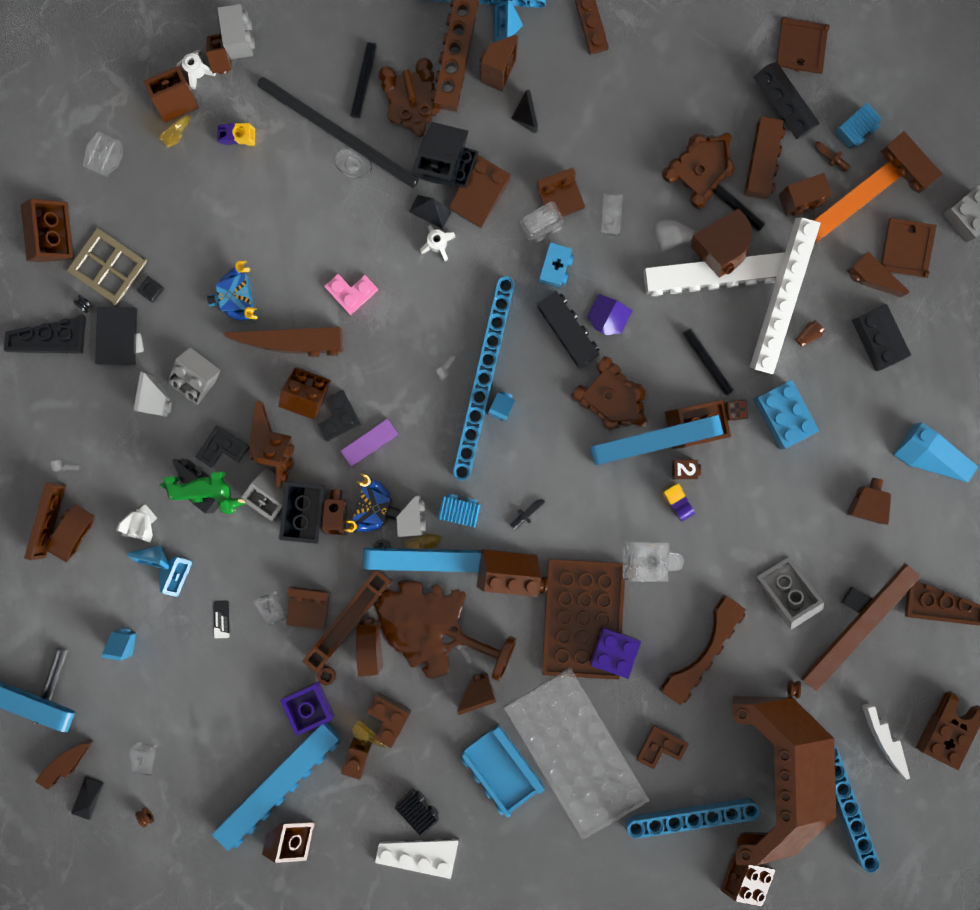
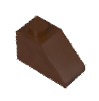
[206,34,232,74]

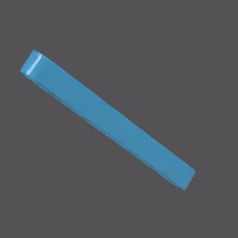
[453,276,514,481]

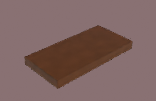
[24,482,66,560]

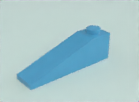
[893,423,978,482]

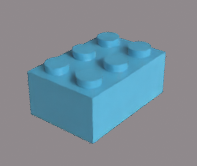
[753,380,819,450]

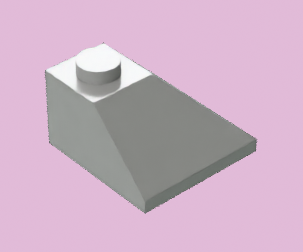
[133,372,172,417]

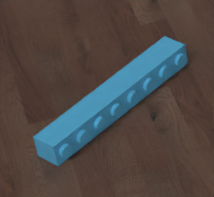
[212,722,341,851]

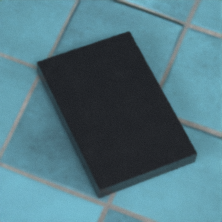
[95,307,137,365]

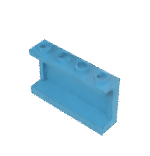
[461,724,545,818]

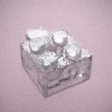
[623,541,684,582]

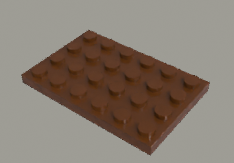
[542,559,626,680]

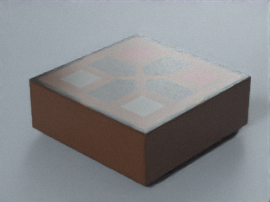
[726,400,748,421]

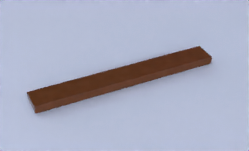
[801,563,921,691]

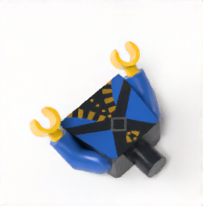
[343,473,401,532]

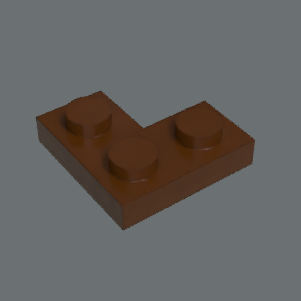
[636,724,689,769]

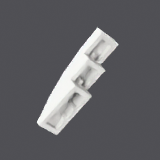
[862,703,910,779]

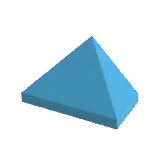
[494,0,523,42]
[127,546,170,570]
[159,556,193,597]

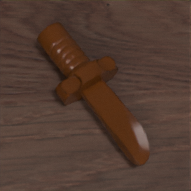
[816,141,851,172]

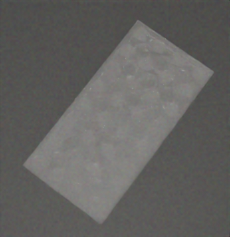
[504,667,649,840]

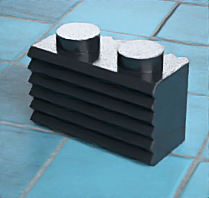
[395,789,439,837]

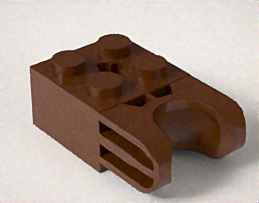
[916,691,980,771]

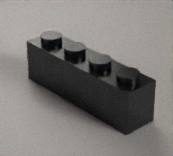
[753,62,820,140]
[537,291,600,369]

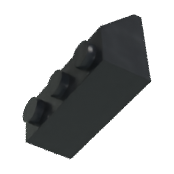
[852,304,911,371]
[279,481,325,544]

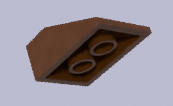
[449,155,511,228]
[665,399,731,449]

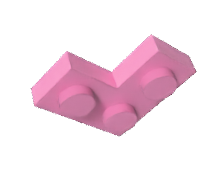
[324,274,378,315]

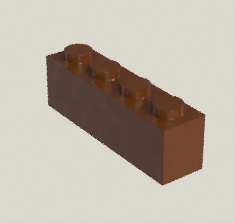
[744,116,785,199]

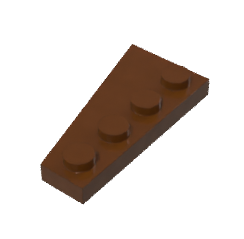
[905,581,980,626]

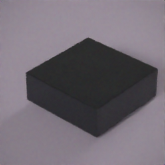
[137,276,165,303]

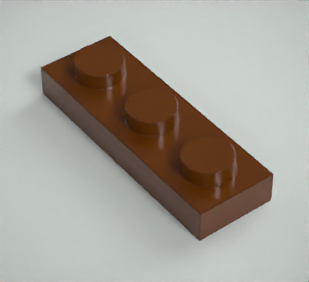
[575,0,609,55]

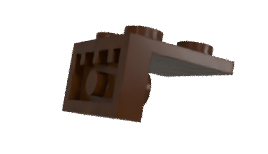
[536,167,585,221]
[286,586,330,630]
[720,854,775,906]

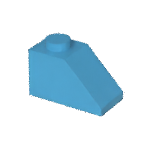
[488,391,515,422]
[101,627,136,661]

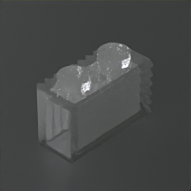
[519,201,566,243]

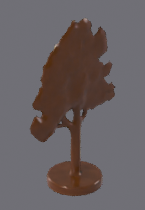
[374,580,517,681]

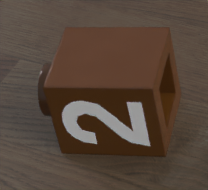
[672,460,701,480]

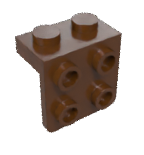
[257,431,294,488]

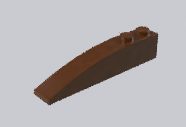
[224,327,343,357]

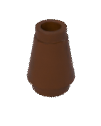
[795,320,825,348]

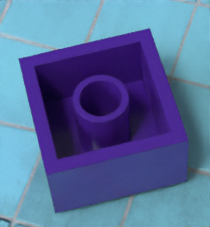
[589,626,641,679]
[280,681,335,736]

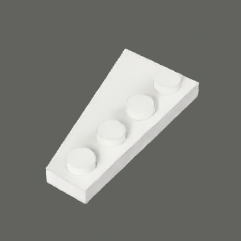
[375,838,459,879]

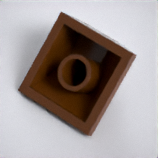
[457,673,496,715]
[262,821,315,863]

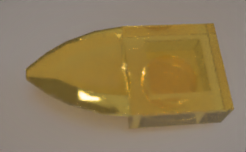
[159,115,191,148]
[403,533,442,549]
[352,720,387,748]

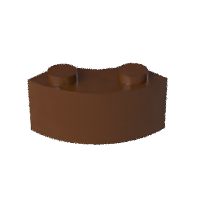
[47,504,95,563]

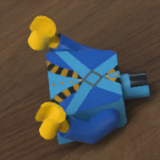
[207,260,258,321]

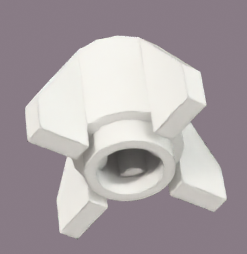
[176,50,216,89]
[420,225,455,261]
[116,509,153,543]

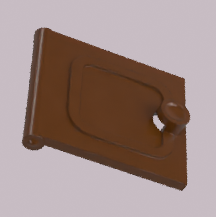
[777,17,830,74]
[881,218,937,278]

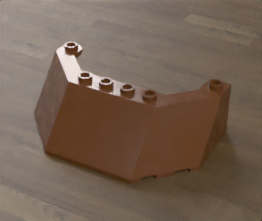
[732,696,836,866]

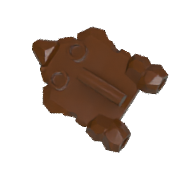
[379,58,442,137]
[662,133,735,209]
[571,356,647,431]

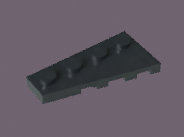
[4,315,86,354]

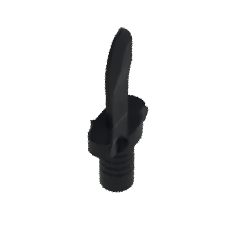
[510,499,545,530]

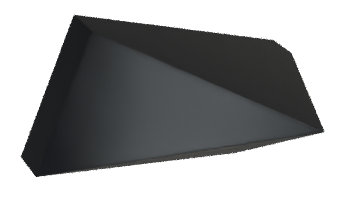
[511,89,538,133]
[409,195,451,229]
[71,776,104,820]

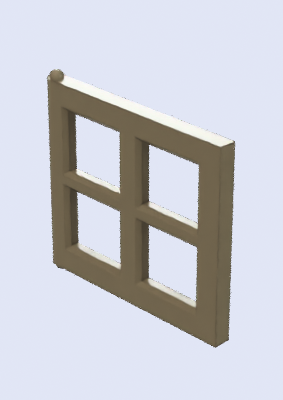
[67,228,147,306]

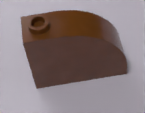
[691,209,752,278]
[356,618,383,677]

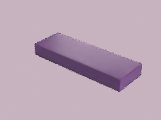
[341,419,399,467]

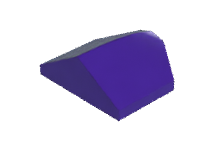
[587,294,632,335]

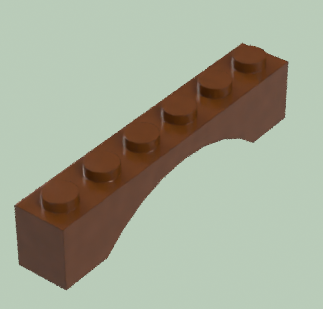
[302,570,392,673]
[659,594,746,705]

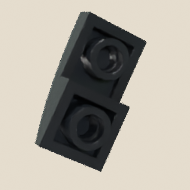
[841,586,873,613]

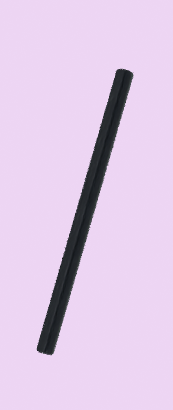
[257,77,419,188]

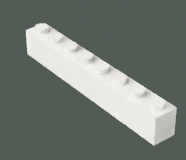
[750,218,821,374]
[643,252,785,296]

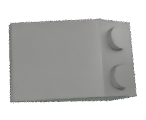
[757,557,824,630]

